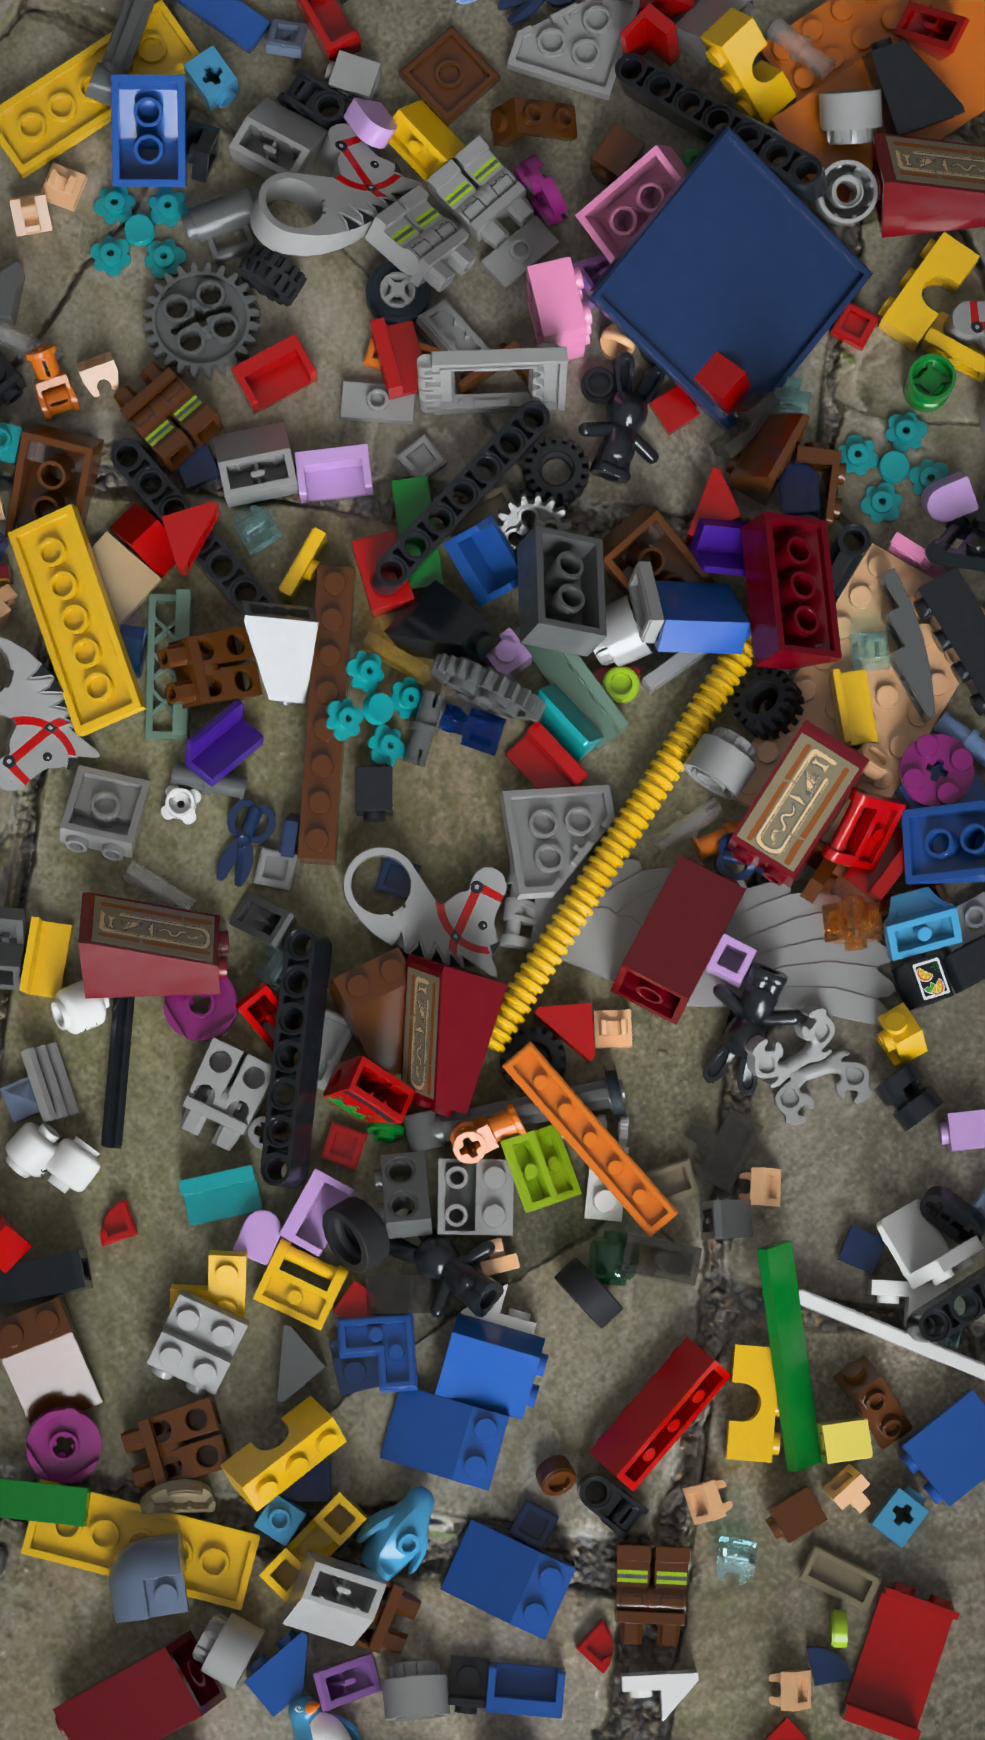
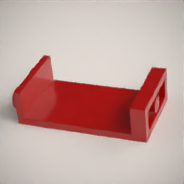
[840,1581,960,1740]

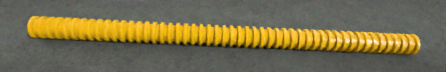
[488,609,754,1053]

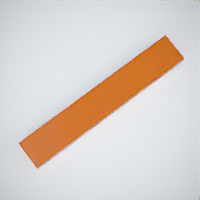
[502,1041,679,1238]

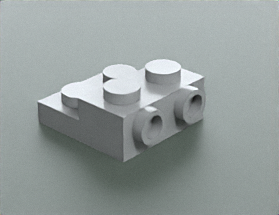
[60,765,151,861]
[146,1289,249,1395]

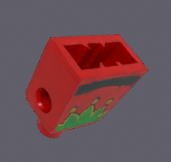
[323,1056,416,1124]

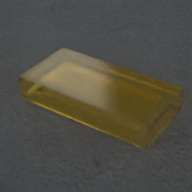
[363,631,432,685]

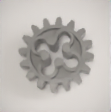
[497,492,572,557]

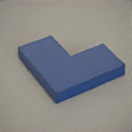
[337,1313,418,1393]

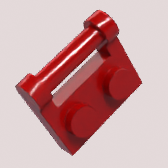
[821,787,906,871]

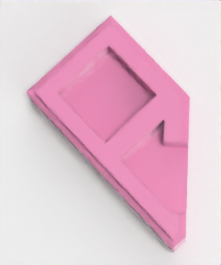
[886,532,948,579]

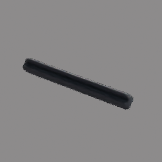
[101,997,135,1149]

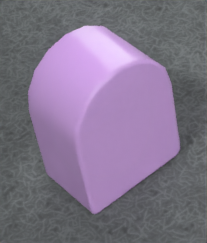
[343,97,397,149]
[921,471,979,523]
[233,1210,282,1265]

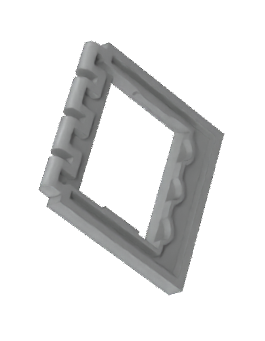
[417,343,568,415]

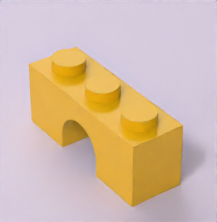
[700,7,796,125]
[878,232,980,352]
[724,1344,781,1463]
[220,1395,347,1512]
[259,1490,368,1602]

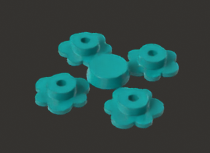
[90,186,189,280]
[837,412,949,523]
[325,651,423,767]

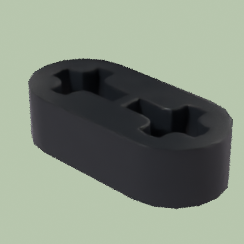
[920,1186,985,1244]

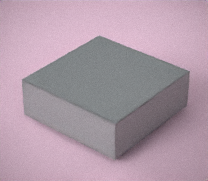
[396,433,447,479]
[254,847,298,892]

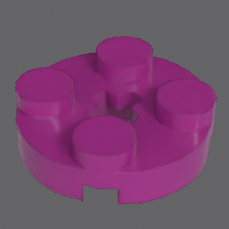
[513,155,568,227]
[898,734,974,807]
[163,978,238,1042]
[26,1405,102,1483]

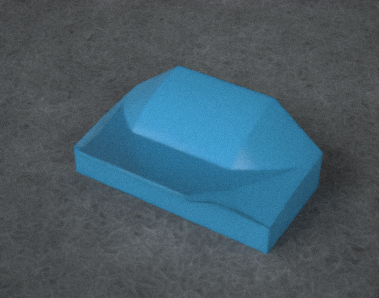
[883,886,963,961]

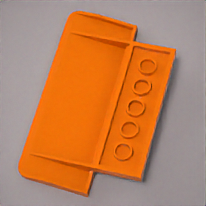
[758,0,985,203]

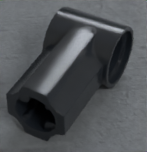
[830,524,871,598]

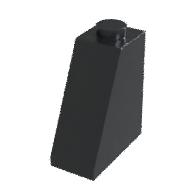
[862,37,965,135]
[384,580,502,663]
[0,1250,94,1306]

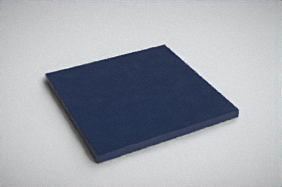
[585,126,873,441]

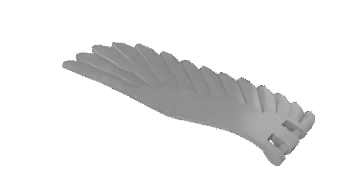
[500,855,896,1026]

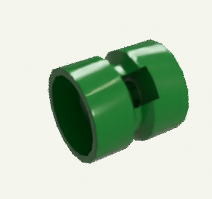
[903,353,956,413]

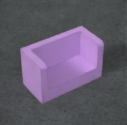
[294,444,374,503]
[279,1168,356,1257]

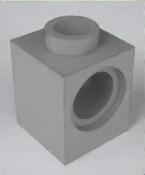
[324,50,382,102]

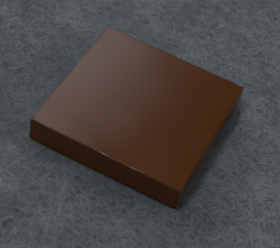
[399,26,500,127]

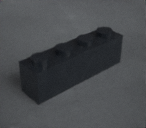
[913,567,985,716]

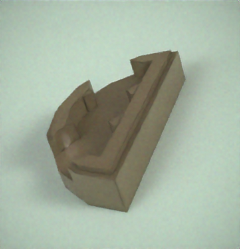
[140,1479,216,1514]

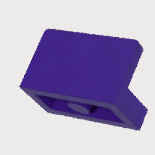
[689,517,748,576]
[185,699,264,787]

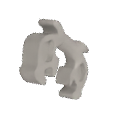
[745,1004,835,1088]
[774,1050,872,1126]

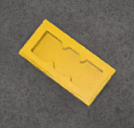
[279,527,328,603]

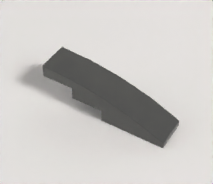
[878,568,935,723]

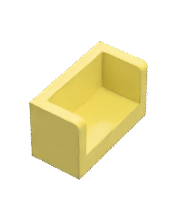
[817,1417,873,1464]

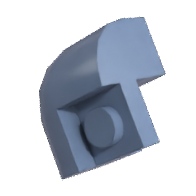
[109,1531,189,1623]

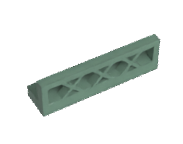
[145,589,194,741]
[513,626,629,751]

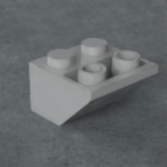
[676,0,757,68]
[229,97,329,179]
[213,422,299,508]
[437,1158,514,1236]
[281,1550,387,1646]

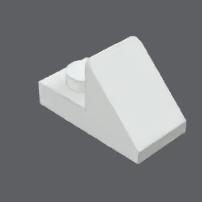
[867,1279,947,1327]
[461,1284,537,1335]
[620,1669,699,1721]

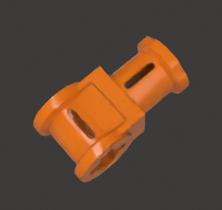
[24,343,81,422]
[450,1102,527,1164]

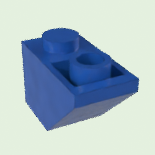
[244,1629,309,1717]

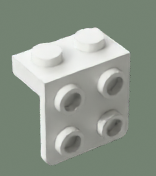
[877,1199,984,1290]

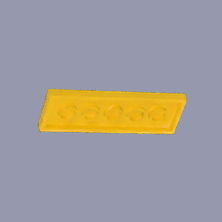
[0,0,200,179]
[8,504,147,737]
[21,1478,261,1610]

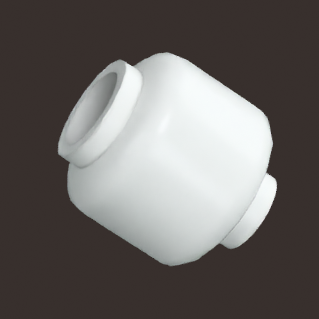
[51,980,109,1034]
[5,1122,60,1178]
[46,1136,101,1194]

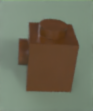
[590,123,645,186]
[765,1485,828,1543]

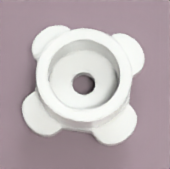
[161,784,202,825]

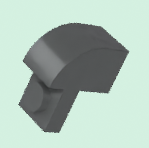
[0,906,29,991]

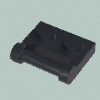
[925,516,985,572]

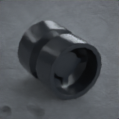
[873,1060,944,1132]

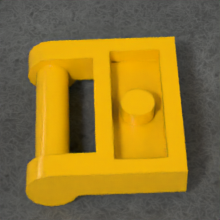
[253,1237,350,1331]

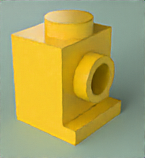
[876,1002,928,1069]

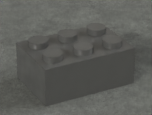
[517,525,607,657]

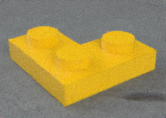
[170,1250,248,1318]

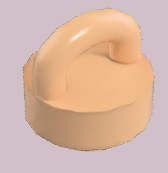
[600,324,636,361]
[857,742,891,783]

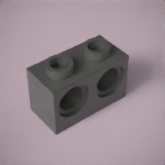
[374,1151,433,1239]

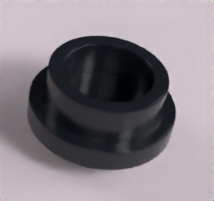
[581,367,614,404]

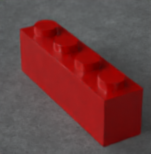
[589,1337,732,1491]

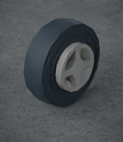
[365,261,431,325]

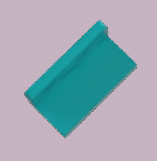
[535,684,604,763]
[178,1165,263,1225]

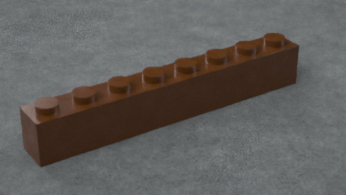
[298,565,356,865]

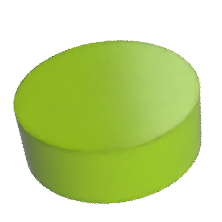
[602,666,640,705]
[829,1609,848,1648]

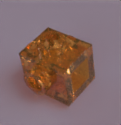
[822,895,882,951]

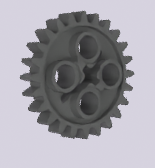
[142,262,261,381]
[429,653,546,723]

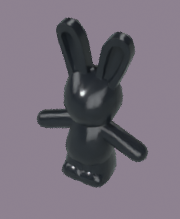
[578,352,665,483]
[703,963,802,1096]
[389,1210,504,1318]

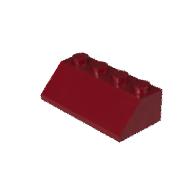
[740,511,842,670]

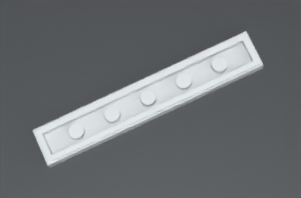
[798,1289,985,1381]

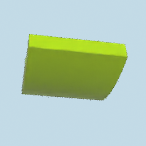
[500,1125,582,1213]

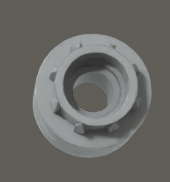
[818,89,883,145]
[809,160,878,226]
[593,595,654,667]
[682,727,757,801]
[192,1612,266,1690]
[382,1660,450,1721]

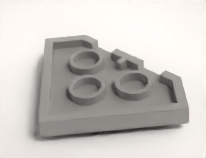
[506,0,640,101]
[499,785,615,900]

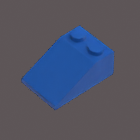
[111,74,187,187]
[902,800,985,885]
[380,1389,509,1491]
[441,1519,576,1640]

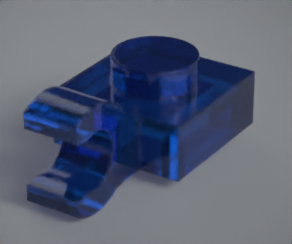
[438,704,507,756]

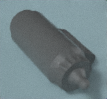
[180,186,276,265]

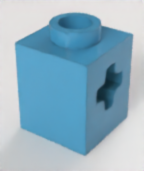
[183,45,240,111]
[868,1486,930,1548]
[254,1494,308,1547]

